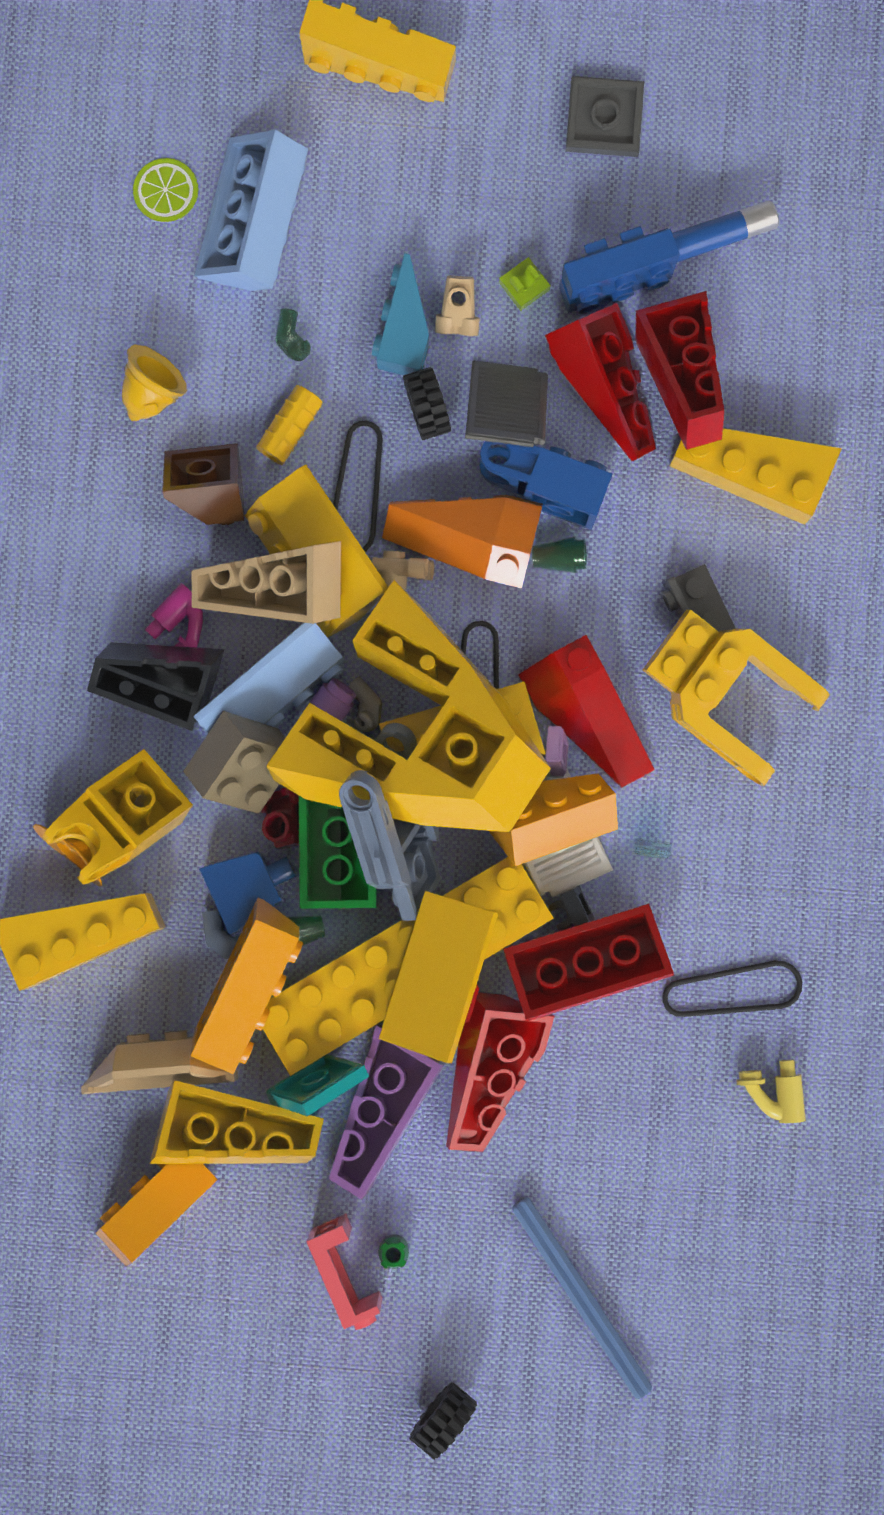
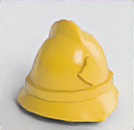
[122,344,187,421]

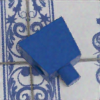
[199,852,296,934]

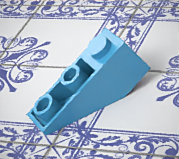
[372,253,429,375]

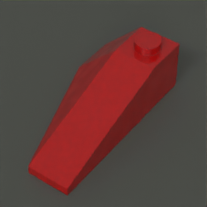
[545,303,656,461]
[518,635,655,788]
[446,992,555,1152]

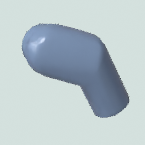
[202,910,239,959]

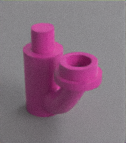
[145,583,203,648]

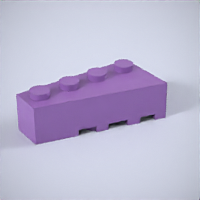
[329,1025,445,1200]

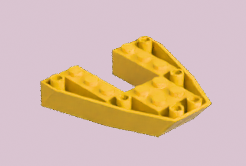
[266,580,551,832]

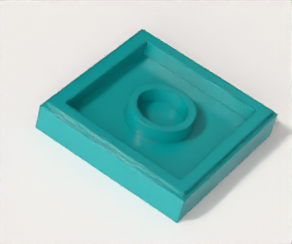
[265,1054,369,1116]

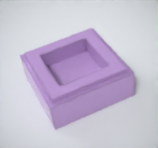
[545,726,569,776]

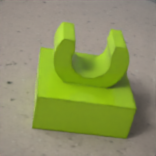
[499,257,550,311]

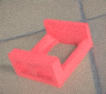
[306,1214,383,1330]

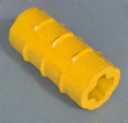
[256,385,323,465]

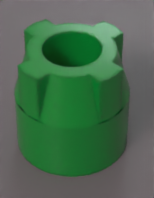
[378,1234,409,1269]

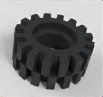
[403,367,451,440]
[409,1382,477,1460]

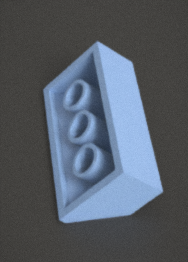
[194,130,308,291]
[193,623,345,733]

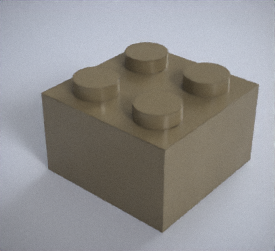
[183,711,286,814]

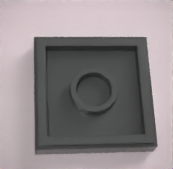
[565,76,644,157]

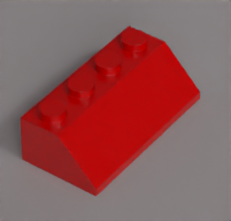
[503,903,674,1022]

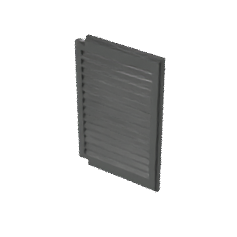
[465,360,548,447]

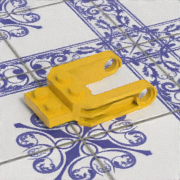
[642,610,830,786]

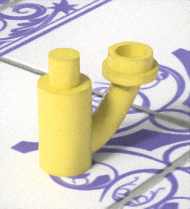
[736,1060,806,1123]

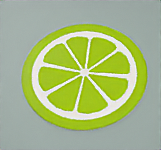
[133,158,198,222]

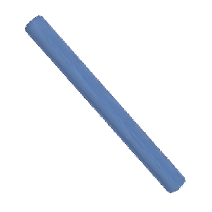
[513,1197,652,1399]

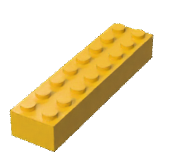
[263,857,554,1076]

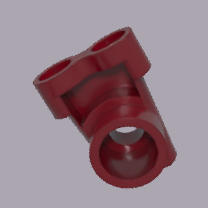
[261,788,299,849]

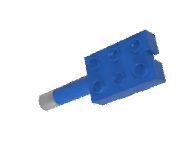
[559,201,779,314]

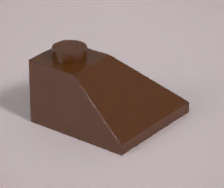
[162,443,244,525]

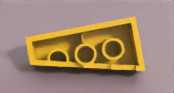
[669,428,842,525]

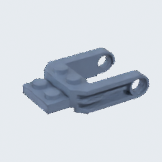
[339,723,441,921]

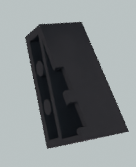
[87,642,225,731]

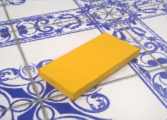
[379,891,498,1064]

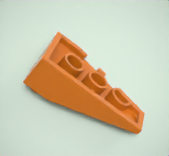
[382,495,543,588]

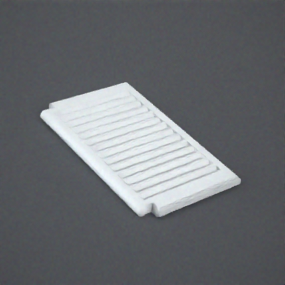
[524,769,613,898]

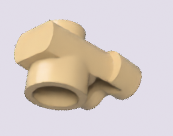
[435,275,480,336]
[372,551,434,590]

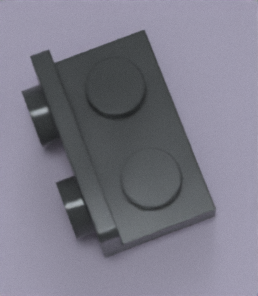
[661,564,736,632]

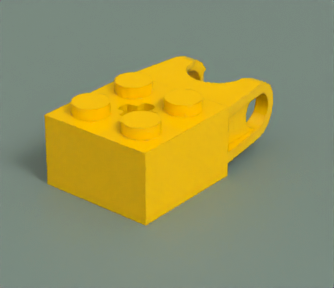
[42,749,193,885]

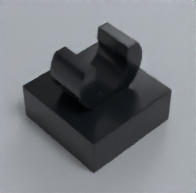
[548,885,595,930]

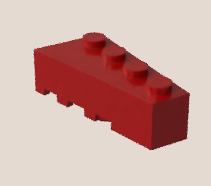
[635,291,724,450]

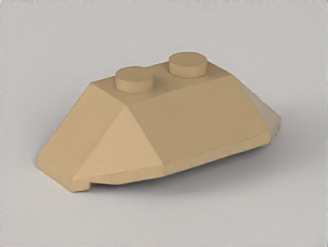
[81,1030,238,1094]

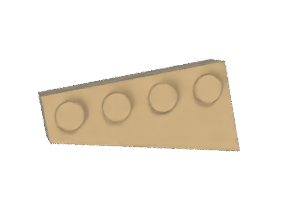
[191,541,341,624]

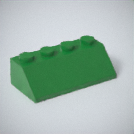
[299,796,377,909]

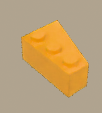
[489,773,618,866]
[95,1164,218,1266]

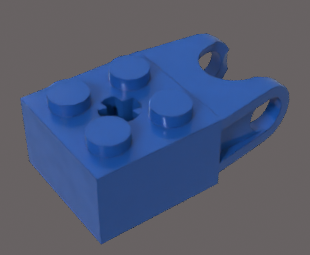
[479,441,613,530]

